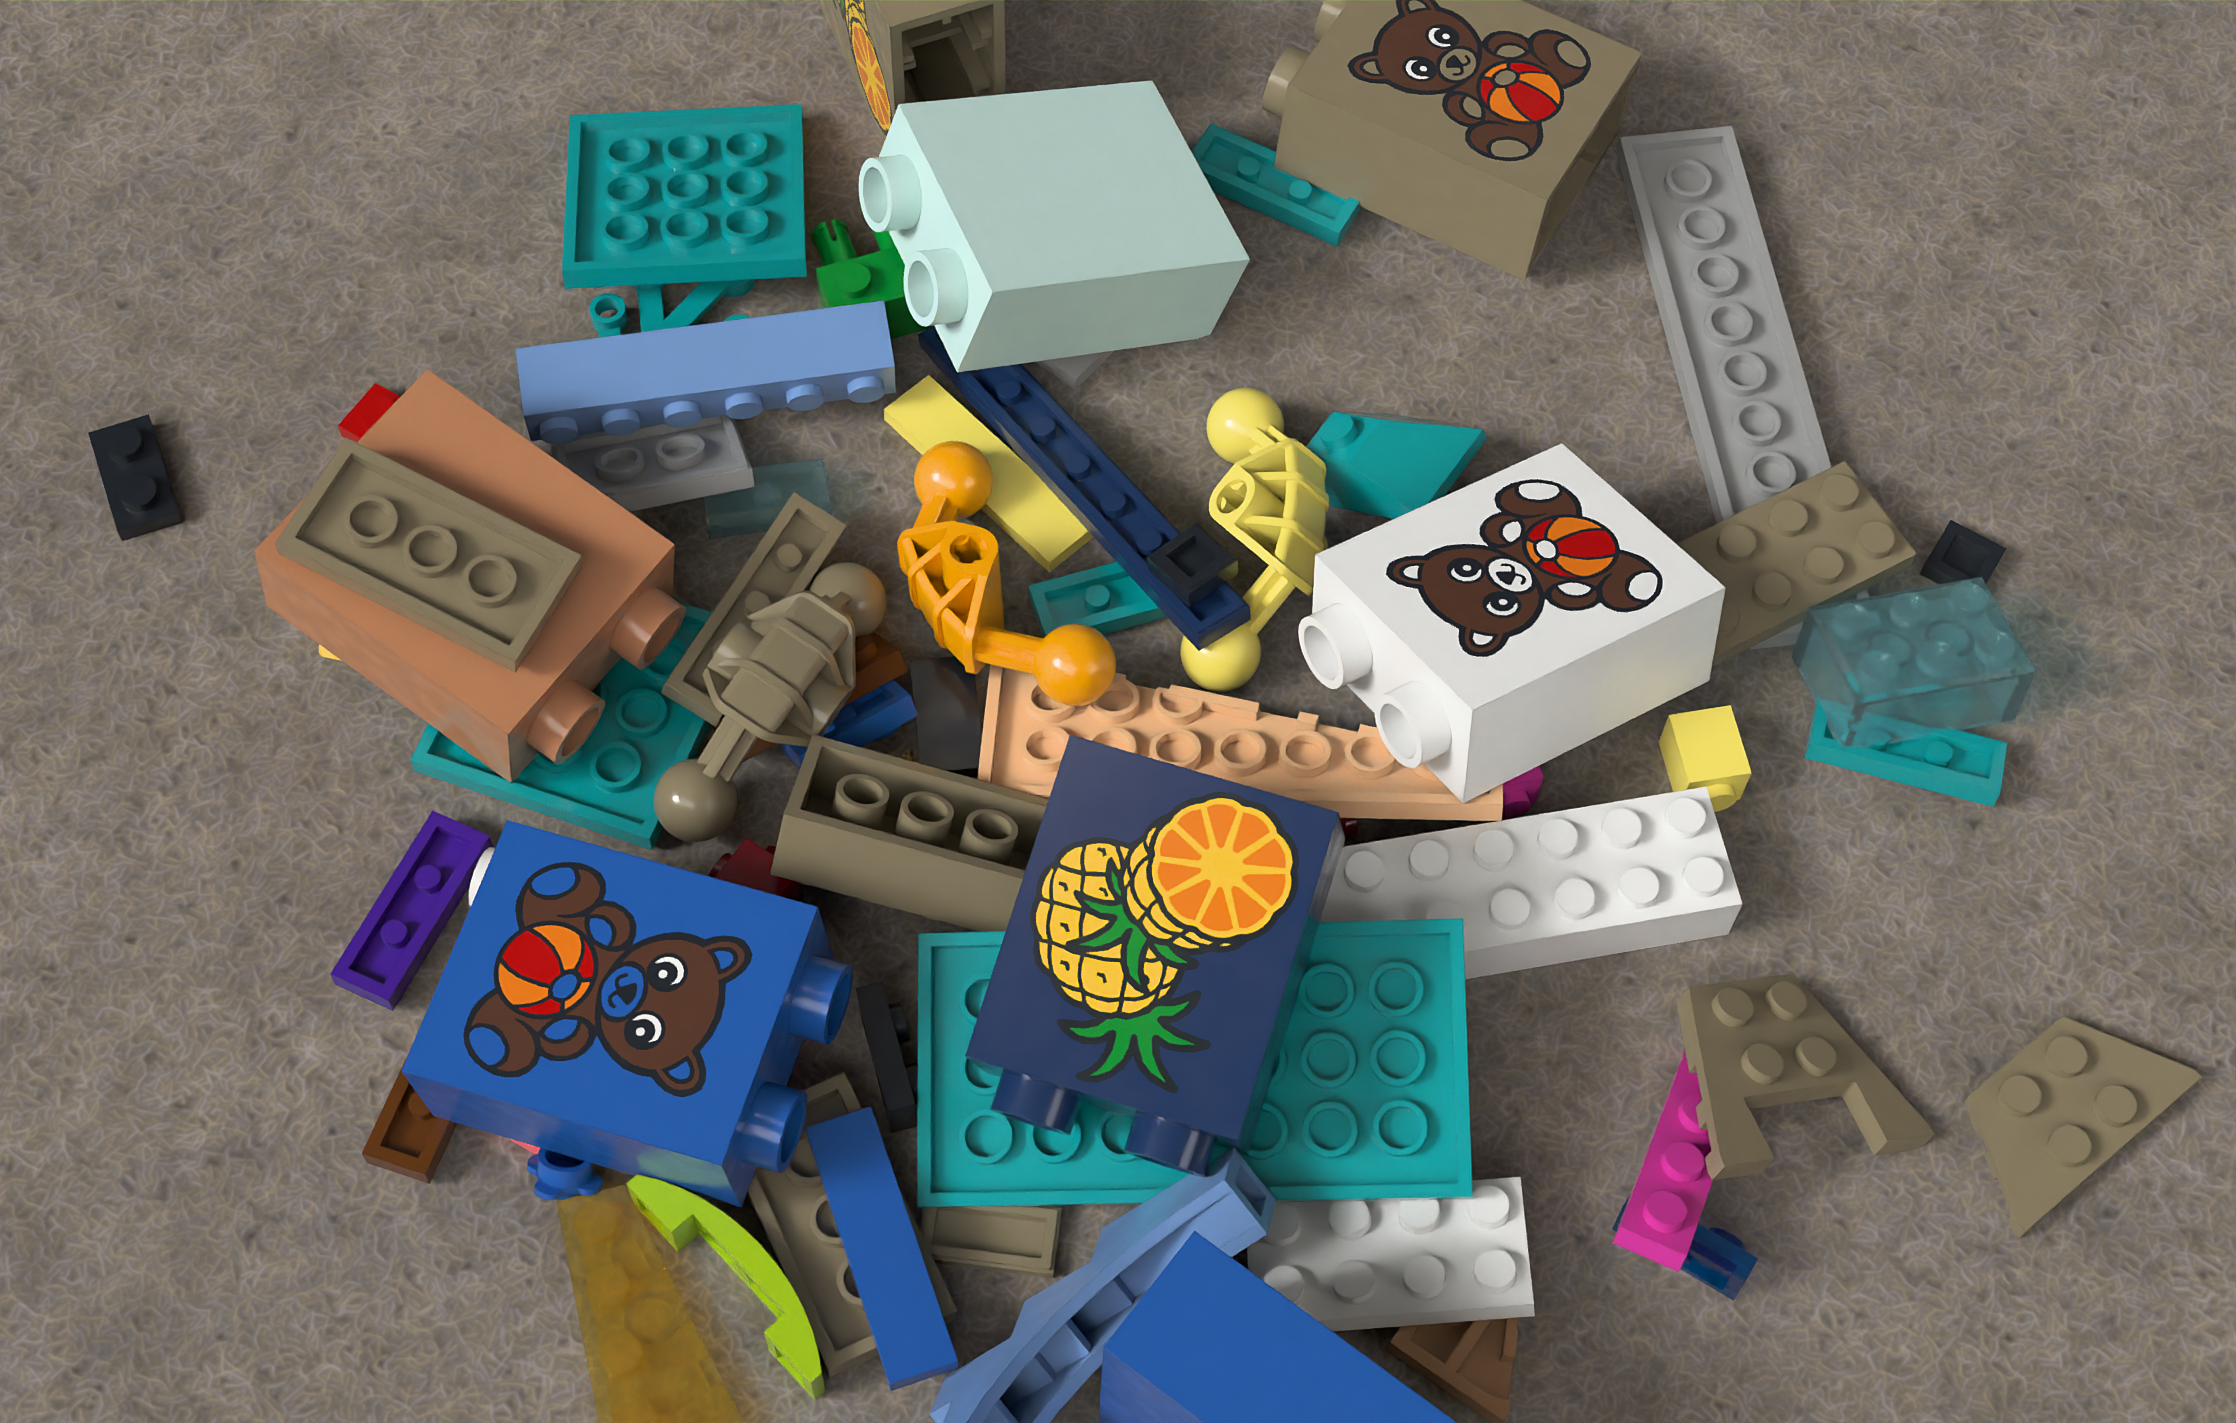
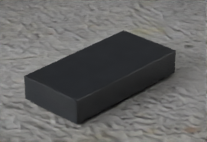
[910,656,982,778]

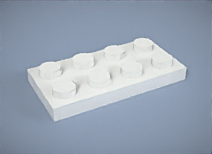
[1247,1177,1535,1331]

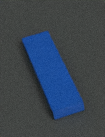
[805,1107,958,1391]

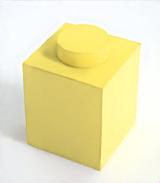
[1659,705,1752,812]

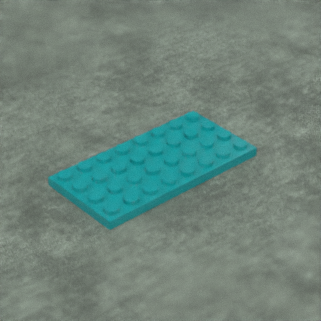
[917,918,1473,1209]

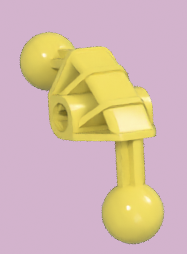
[1180,388,1329,692]

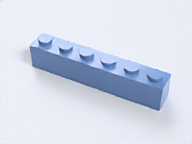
[515,301,896,444]

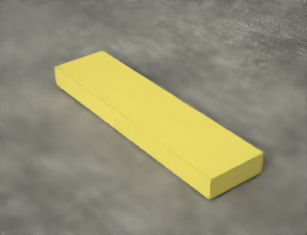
[884,375,1093,573]

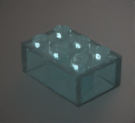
[1792,577,2036,750]

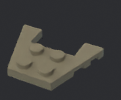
[1676,974,1935,1181]

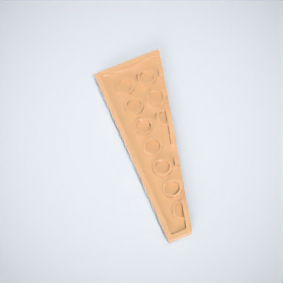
[977,664,1503,821]

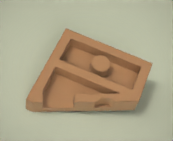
[1387,1317,1518,1423]

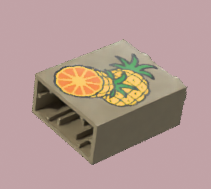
[818,0,1006,142]

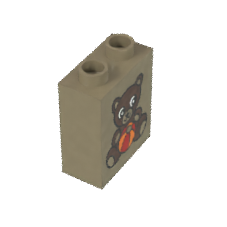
[1262,0,1643,281]

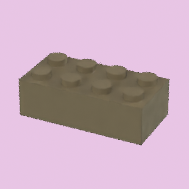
[770,734,1049,932]

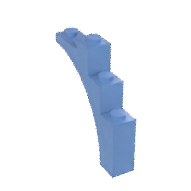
[929,1147,1276,1423]

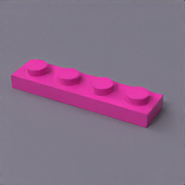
[1612,1049,1713,1272]

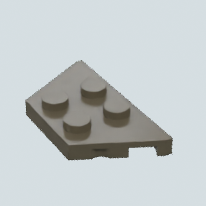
[1965,1016,2202,1239]

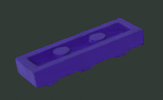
[330,810,494,1011]

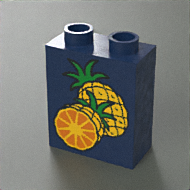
[965,735,1345,1177]

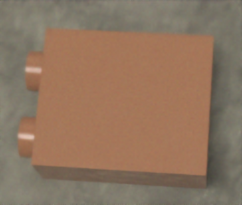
[254,369,686,784]

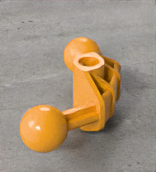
[897,441,1116,706]

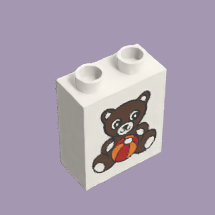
[1298,443,1726,803]

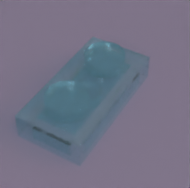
[704,459,832,539]

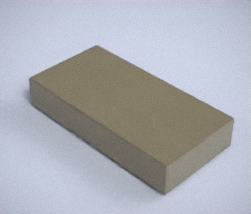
[920,1207,1062,1278]

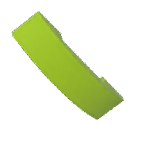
[626,1174,826,1400]

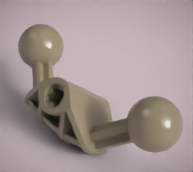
[654,562,887,842]

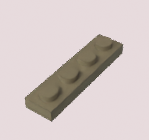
[661,492,847,727]

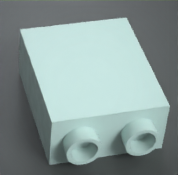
[859,80,1250,373]

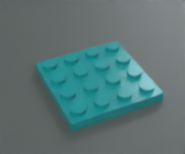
[562,104,807,289]
[410,601,712,850]

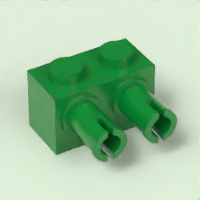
[811,219,934,339]

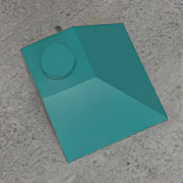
[1306,411,1487,519]

